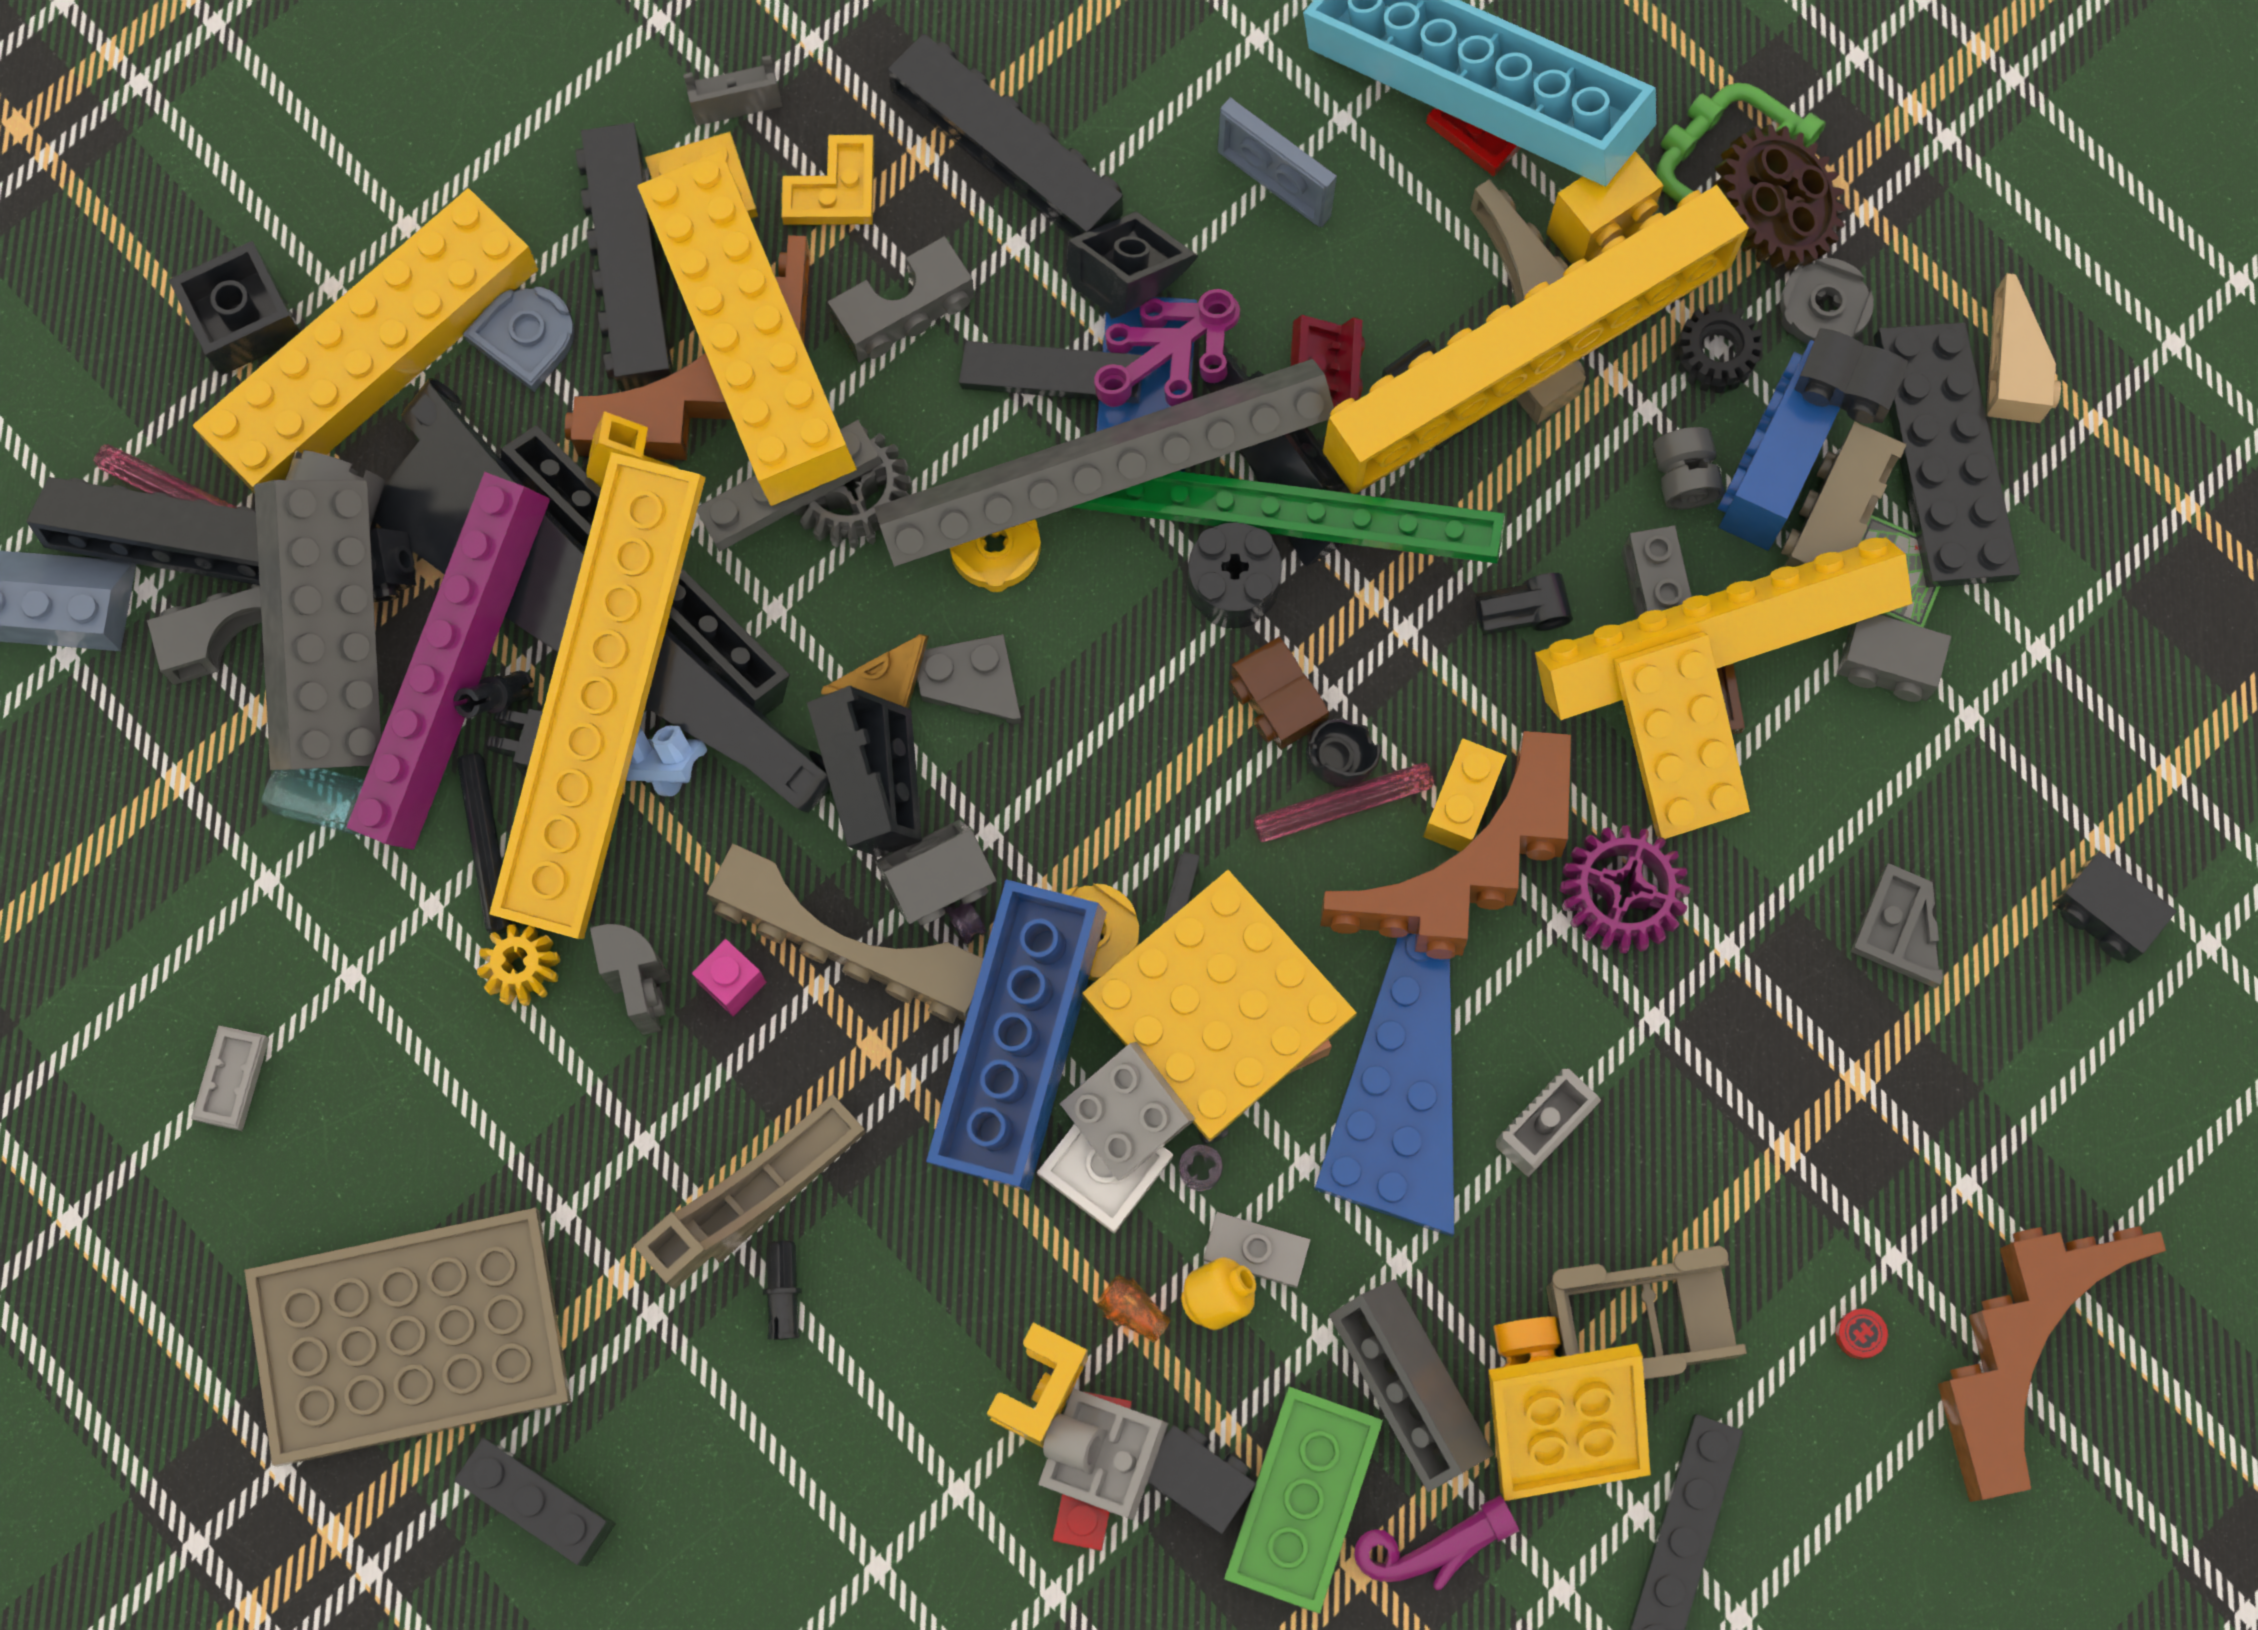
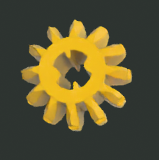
[477,924,560,1006]

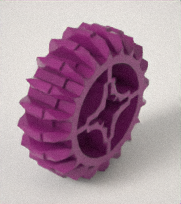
[1559,825,1690,954]

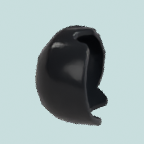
[1306,719,1382,787]

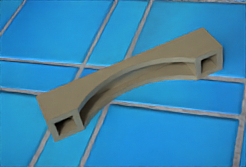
[707,844,983,1023]

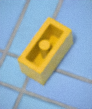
[1423,738,1506,852]

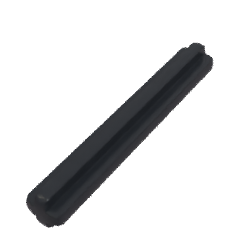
[457,753,513,934]

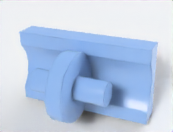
[626,726,707,796]

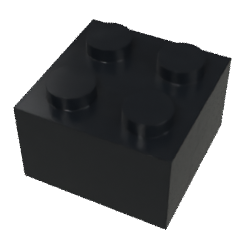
[169,241,301,376]

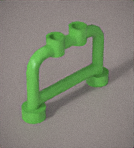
[1656,83,1826,203]

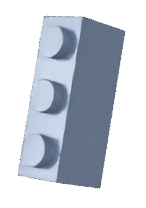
[0,551,136,651]

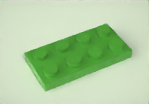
[1224,1387,1383,1614]

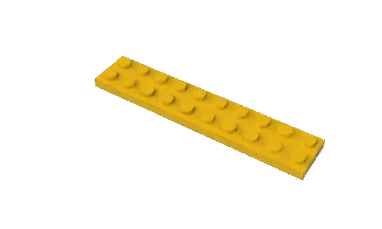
[489,452,706,939]

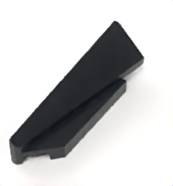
[1203,352,1346,566]

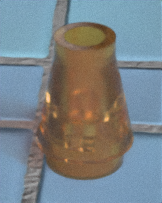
[1096,1273,1171,1343]

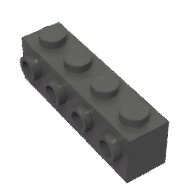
[1329,1279,1494,1492]

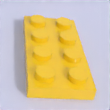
[1613,631,1750,839]

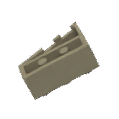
[1781,422,1907,567]

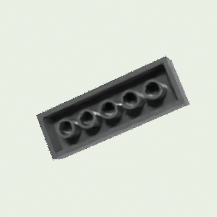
[254,480,381,770]

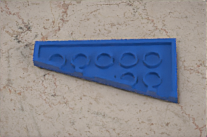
[1314,933,1454,1237]

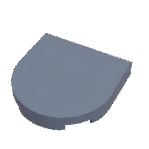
[463,287,574,392]

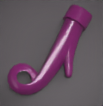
[1354,1495,1519,1591]

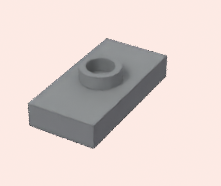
[191,1026,269,1131]
[1203,1212,1311,1288]

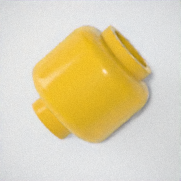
[1181,1257,1256,1330]

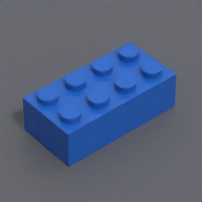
[1717,340,1840,551]

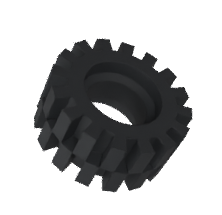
[1675,303,1763,393]

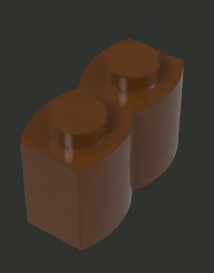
[1229,637,1329,750]

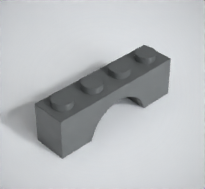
[147,584,262,685]

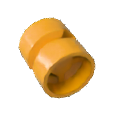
[1493,1316,1561,1367]

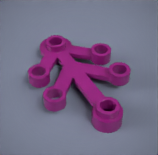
[1094,289,1240,407]

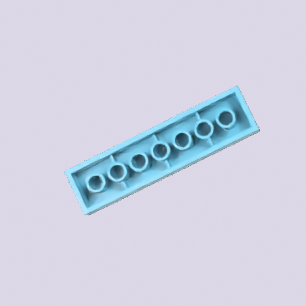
[1303,0,1656,187]

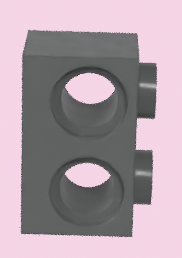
[1621,526,1692,619]

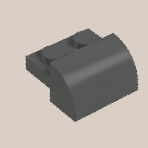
[590,924,671,1035]

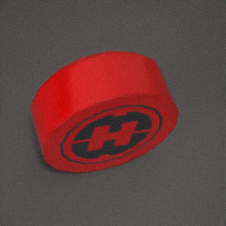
[1835,1308,1888,1359]

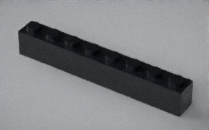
[500,425,790,716]

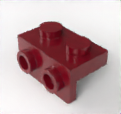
[1290,315,1365,408]

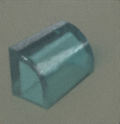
[261,768,365,837]

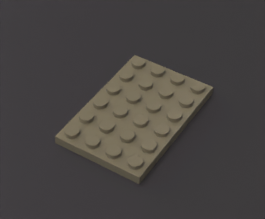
[244,1208,571,1467]

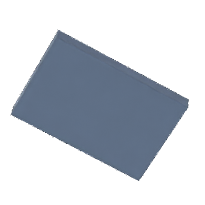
[1218,97,1337,227]

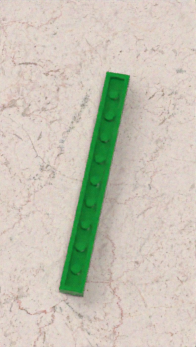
[1071,471,1505,564]

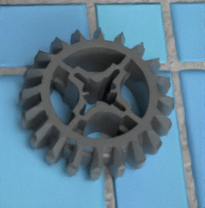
[793,425,912,549]

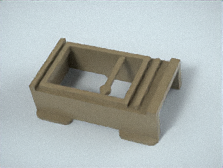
[1546,1246,1746,1379]

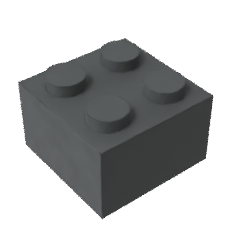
[875,820,996,925]

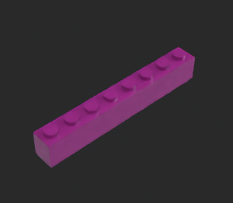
[346,472,550,850]

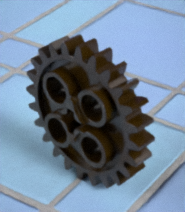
[1713,124,1847,270]

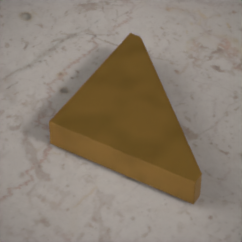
[821,634,929,708]

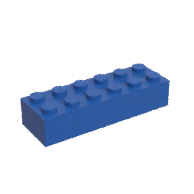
[926,880,1107,1191]

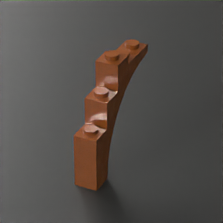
[1320,731,1571,959]
[1938,1226,2166,1502]

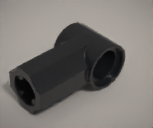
[1475,573,1573,635]

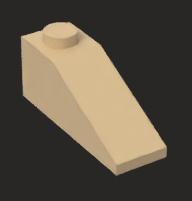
[1986,273,2061,423]

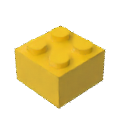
[1546,151,1664,264]

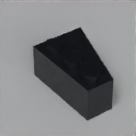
[807,686,922,857]

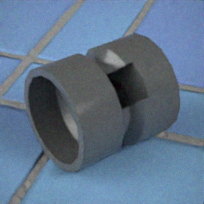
[1653,427,1725,510]

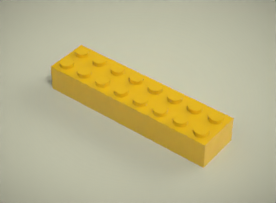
[637,150,857,506]
[192,188,538,494]

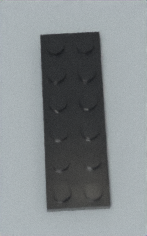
[1873,322,2020,588]

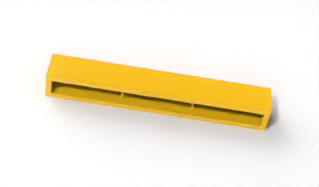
[1535,537,1913,720]

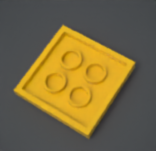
[1489,1344,1650,1501]

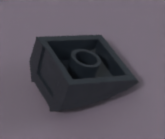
[1066,211,1199,320]

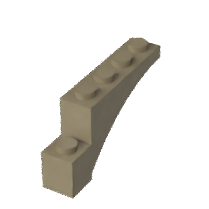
[1470,179,1586,425]
[633,1094,866,1290]

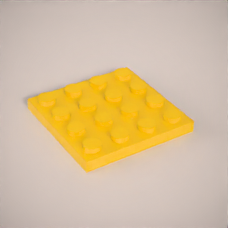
[1082,870,1357,1142]

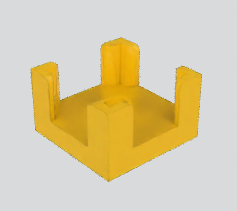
[987,1323,1088,1448]

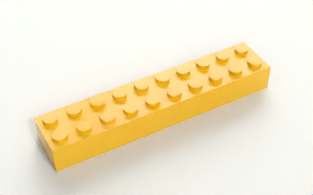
[1323,185,1749,494]

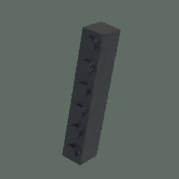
[888,34,1123,238]
[576,122,673,392]
[26,477,260,585]

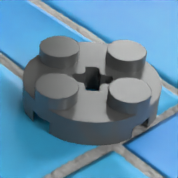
[1780,258,1874,344]

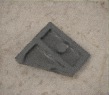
[917,634,1021,725]
[1850,863,1943,988]

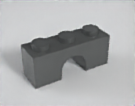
[828,236,975,362]

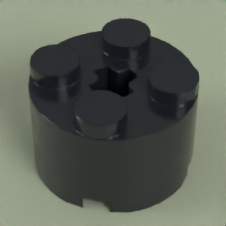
[1187,523,1282,629]

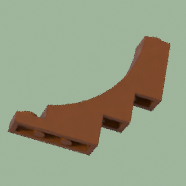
[565,235,811,460]

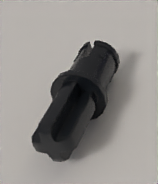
[763,1240,802,1340]

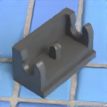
[683,55,782,126]

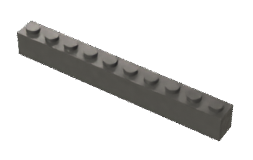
[875,359,1334,567]

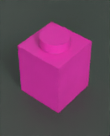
[692,939,766,1017]

